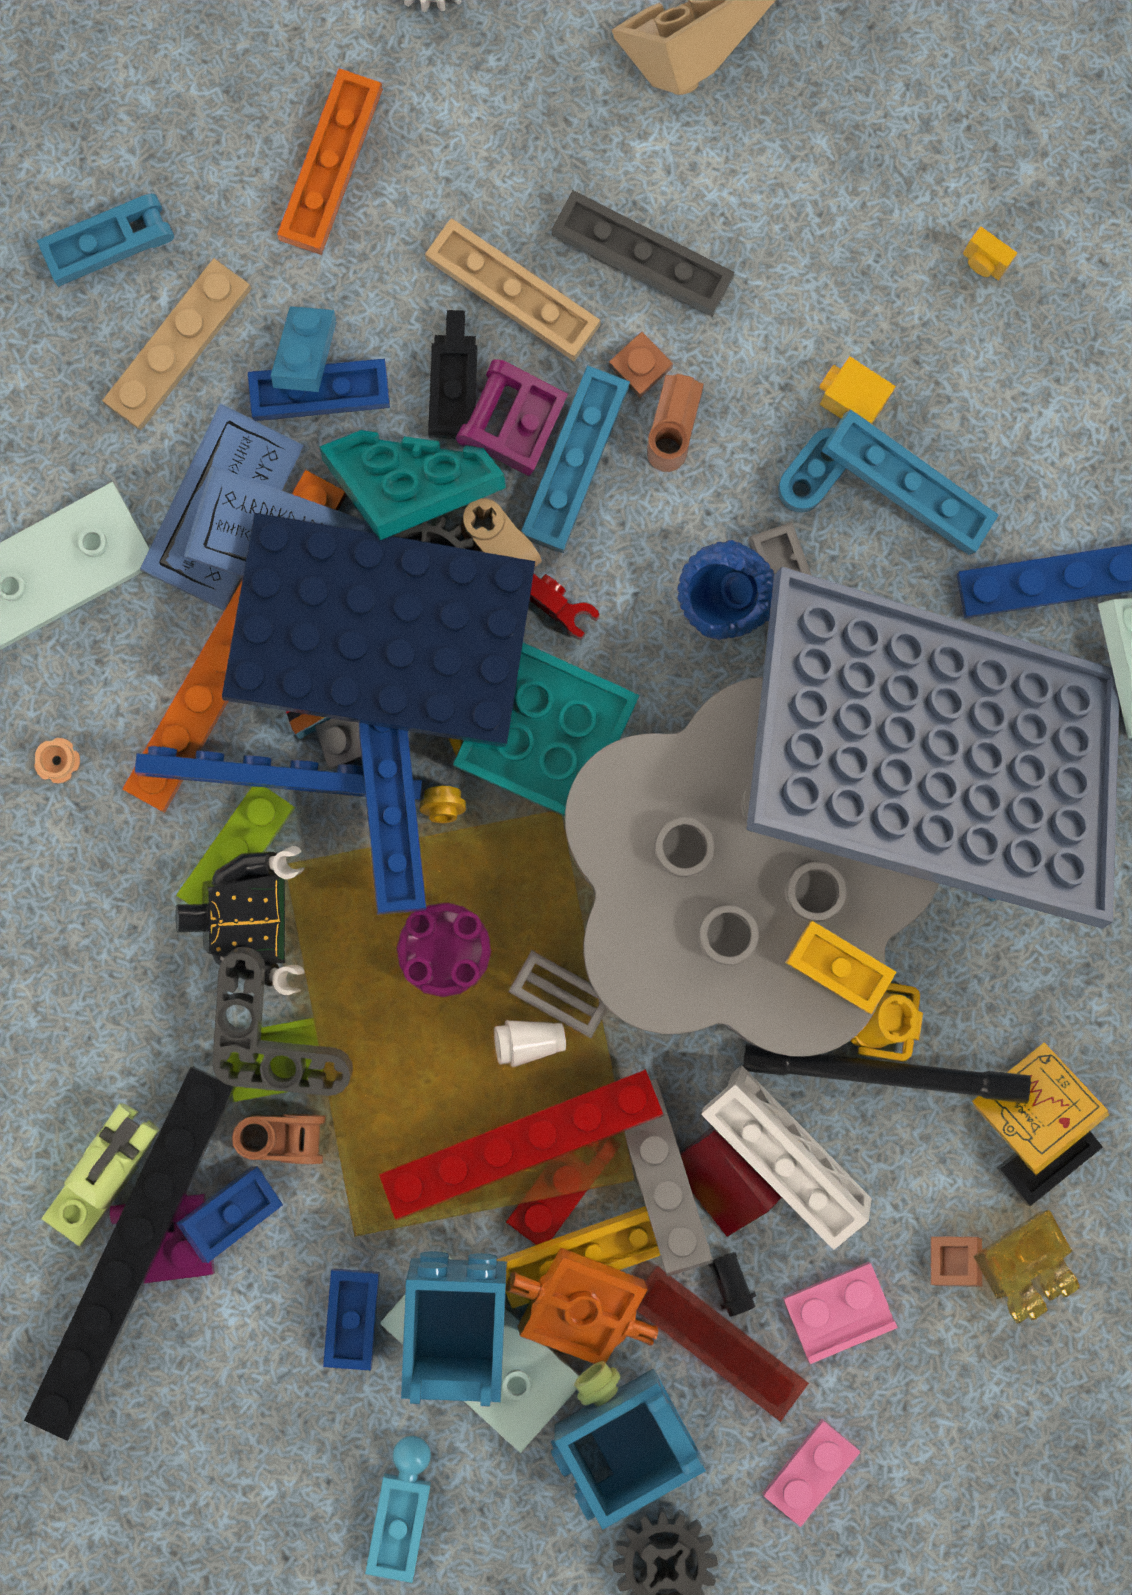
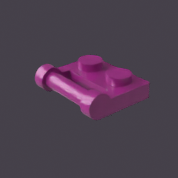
[456,359,568,476]

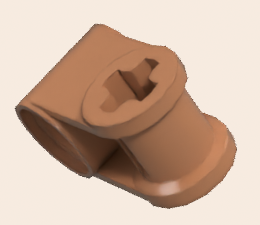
[232,1114,325,1164]

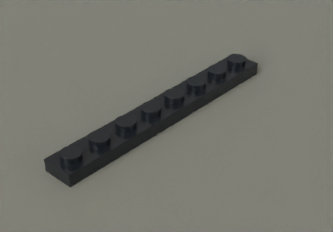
[24,1066,236,1441]

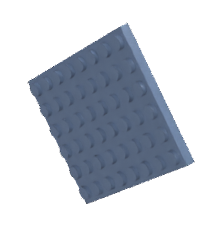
[746,567,1119,929]

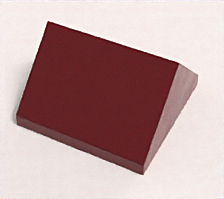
[680,1127,782,1237]

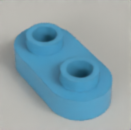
[778,428,846,513]

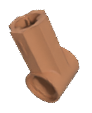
[647,374,704,472]

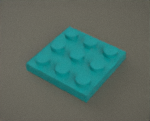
[453,642,640,817]

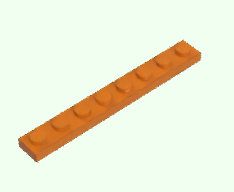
[122,469,347,813]

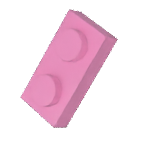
[762,1419,860,1527]

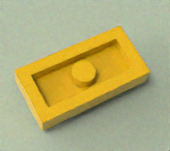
[785,921,897,1014]

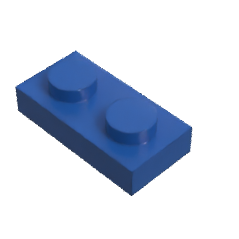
[176,1166,283,1263]
[323,1268,380,1371]

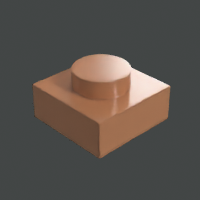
[609,332,673,398]
[931,1237,982,1287]

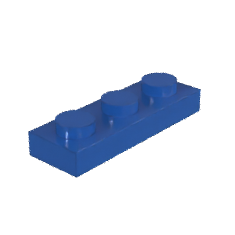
[248,358,390,421]

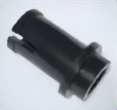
[708,1252,757,1317]

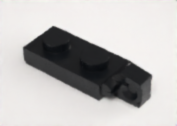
[428,310,478,439]

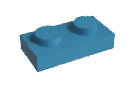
[271,306,337,392]

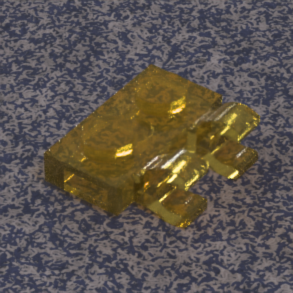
[973,1209,1080,1324]

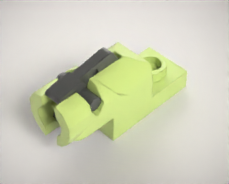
[41,1103,160,1246]

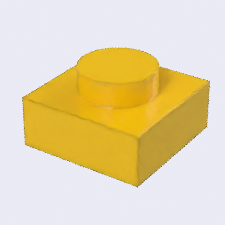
[963,226,1017,281]

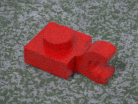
[529,574,600,640]

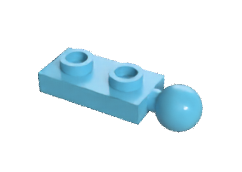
[365,1436,431,1583]

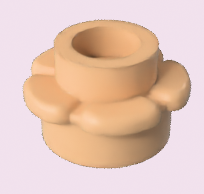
[34,738,80,784]

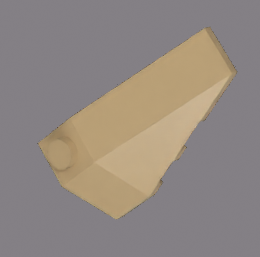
[612,0,776,95]

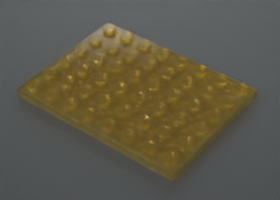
[287,811,635,1237]

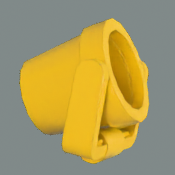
[850,983,923,1062]

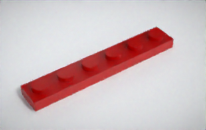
[379,1069,664,1221]

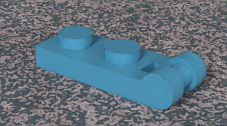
[37,193,174,287]

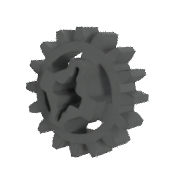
[613,1507,718,1595]

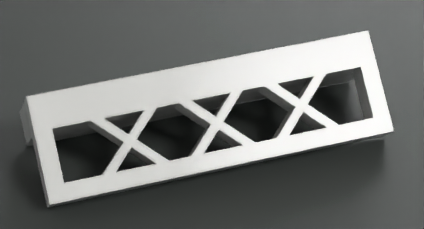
[701,1065,872,1250]

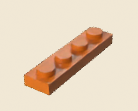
[277,68,383,255]

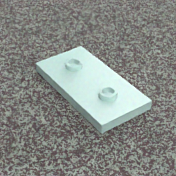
[0,482,150,650]
[380,1250,580,1453]

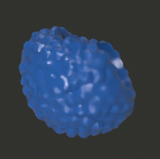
[677,540,774,640]

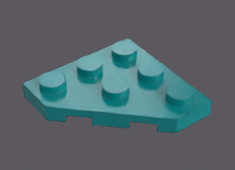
[319,430,506,540]

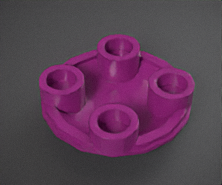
[397,903,491,997]

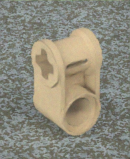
[461,498,542,567]

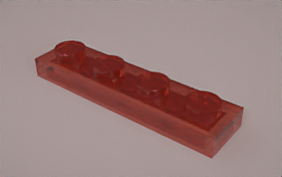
[637,1265,809,1422]

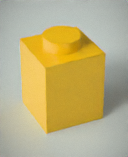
[819,356,896,424]

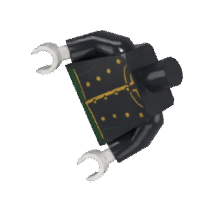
[175,846,304,995]

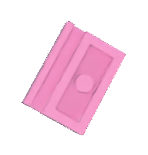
[782,1262,898,1364]

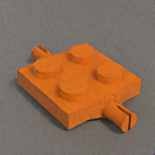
[506,1248,658,1364]

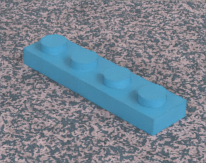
[521,365,630,553]
[821,409,999,555]

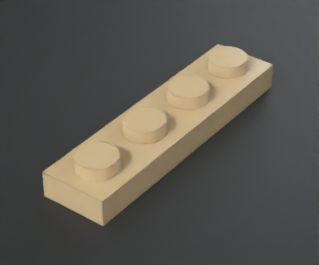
[425,218,601,362]
[102,258,252,431]

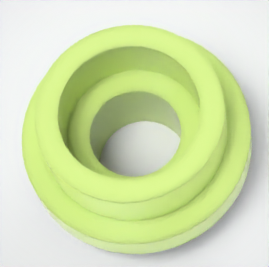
[574,1361,621,1406]

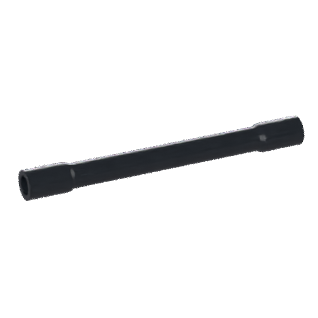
[743,1043,1031,1104]

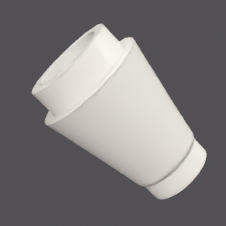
[494,1020,566,1068]

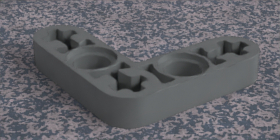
[212,947,353,1096]

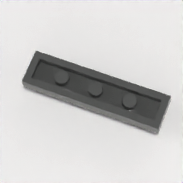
[552,190,735,317]

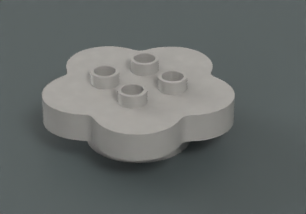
[565,677,939,1057]

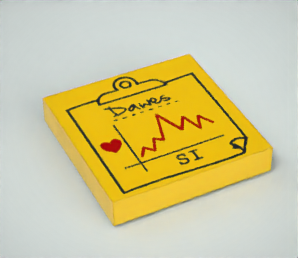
[972,1042,1109,1175]

